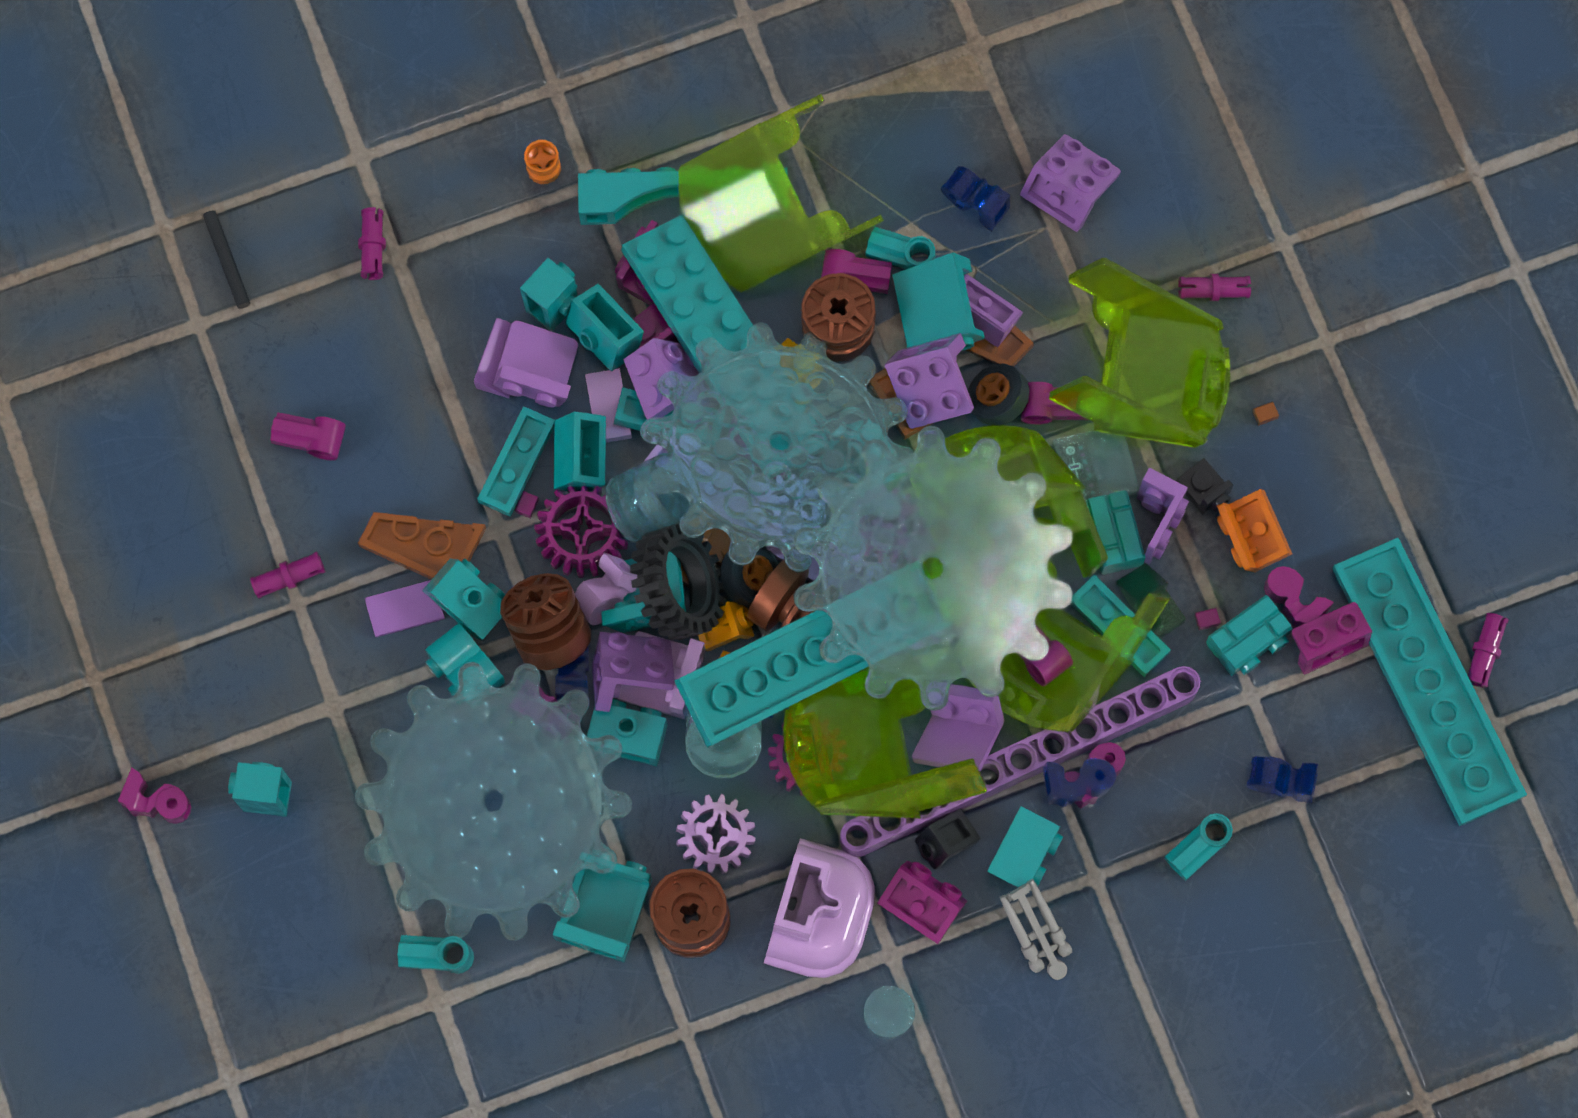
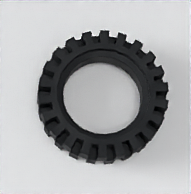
[630,523,726,640]

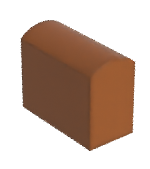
[1252,401,1279,426]

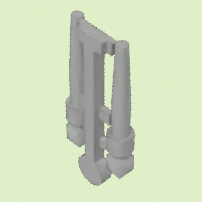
[999,879,1072,980]

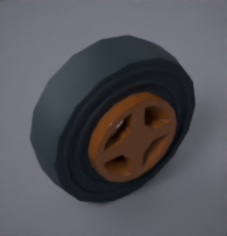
[968,363,1030,426]
[721,542,778,607]

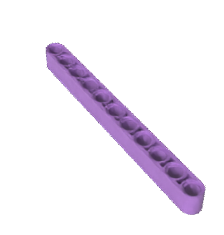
[840,666,1201,858]

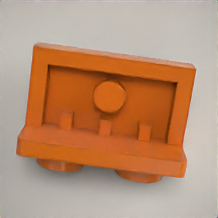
[1217,489,1292,572]

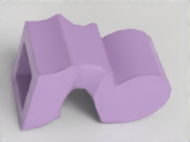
[575,553,637,625]

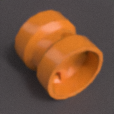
[524,140,561,184]

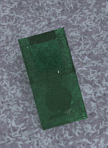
[1116,563,1186,639]

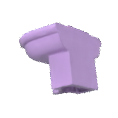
[764,838,875,978]

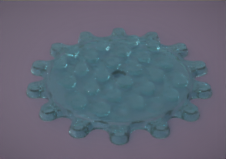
[640,323,917,572]
[793,426,1073,711]
[355,662,632,941]

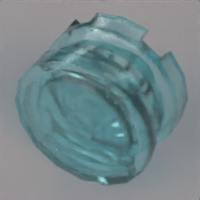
[862,986,915,1040]

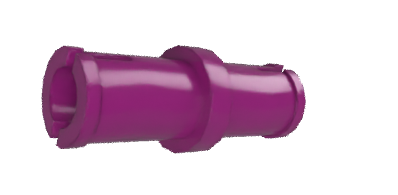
[358,207,386,280]
[1178,273,1251,301]
[250,551,325,599]
[1468,613,1509,688]

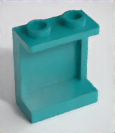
[892,252,985,351]
[553,850,652,962]

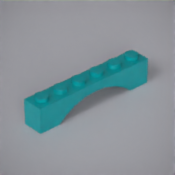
[578,164,789,225]

